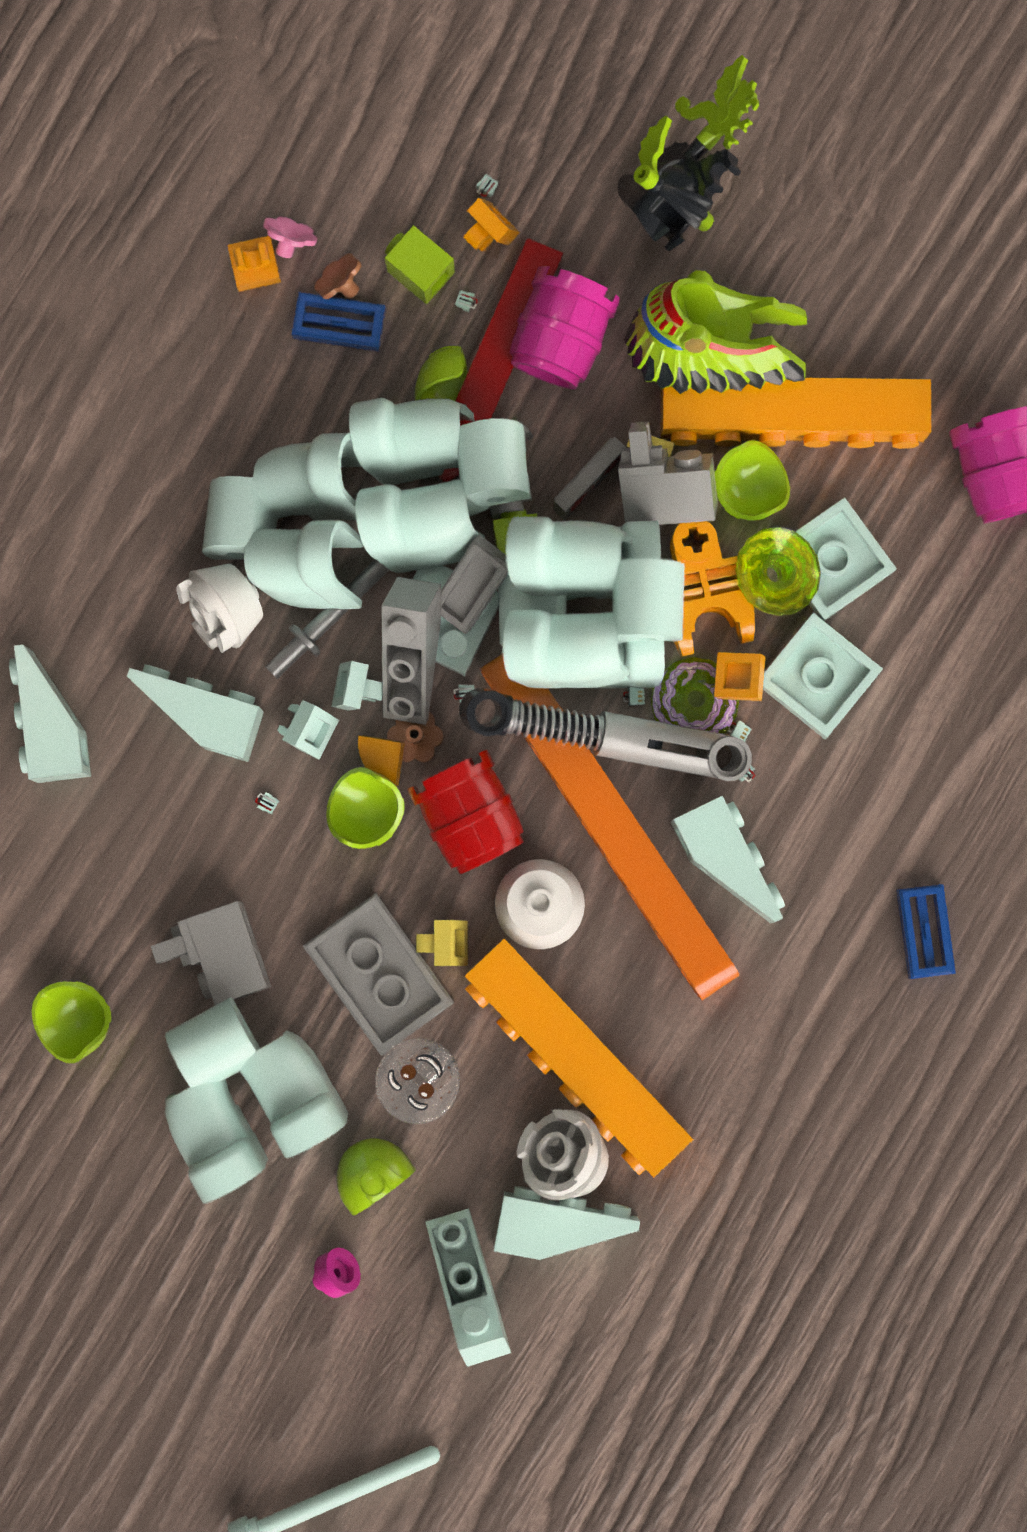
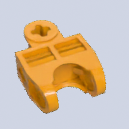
[670,521,755,657]

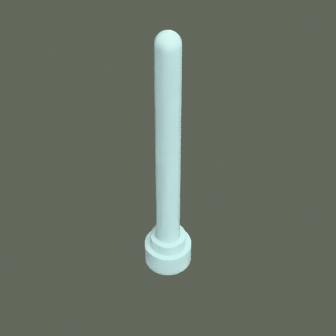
[227,1446,440,1532]

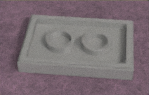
[303,893,455,1056]

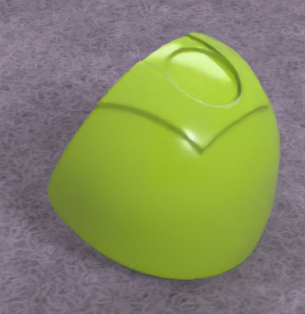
[415,345,468,401]
[715,440,790,520]
[326,767,405,849]
[32,981,111,1064]
[336,1138,416,1216]

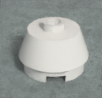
[176,564,263,653]
[495,859,585,949]
[517,1109,609,1200]

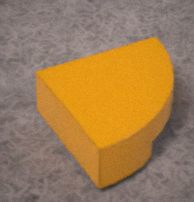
[358,735,405,787]

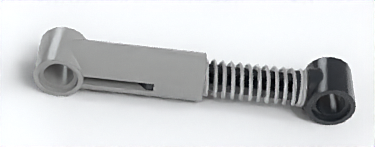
[459,688,752,781]

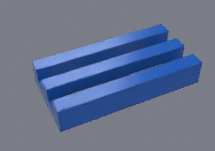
[292,292,386,352]
[896,884,956,979]

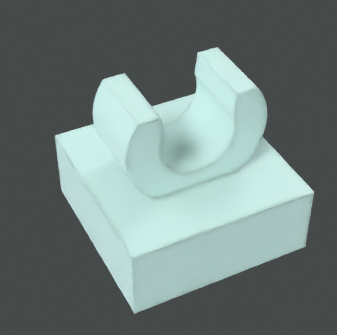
[331,661,383,711]
[277,700,339,759]

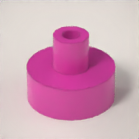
[312,1248,361,1298]

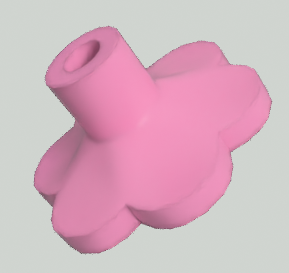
[263,217,317,258]

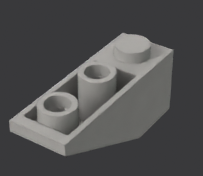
[382,577,441,725]

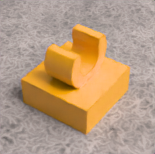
[463,198,520,252]
[227,236,281,292]
[714,652,765,701]

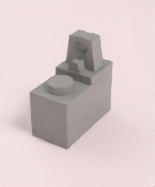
[618,421,718,525]
[151,901,271,1005]

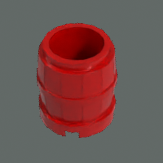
[407,749,524,874]

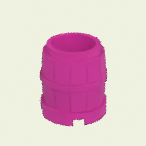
[510,266,620,390]
[949,406,1027,524]

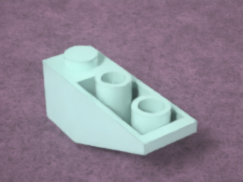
[9,645,91,783]
[127,665,264,762]
[671,796,785,923]
[494,1186,640,1260]
[425,1208,511,1367]

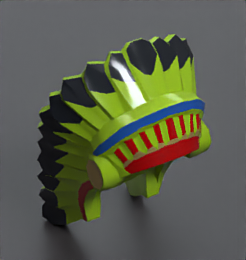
[624,270,807,394]

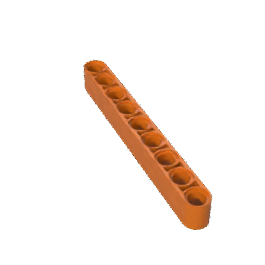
[479,653,739,1001]

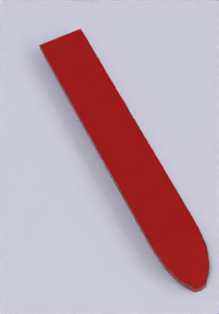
[438,238,564,482]

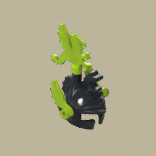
[618,55,759,251]

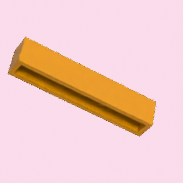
[660,378,931,449]
[465,939,694,1178]

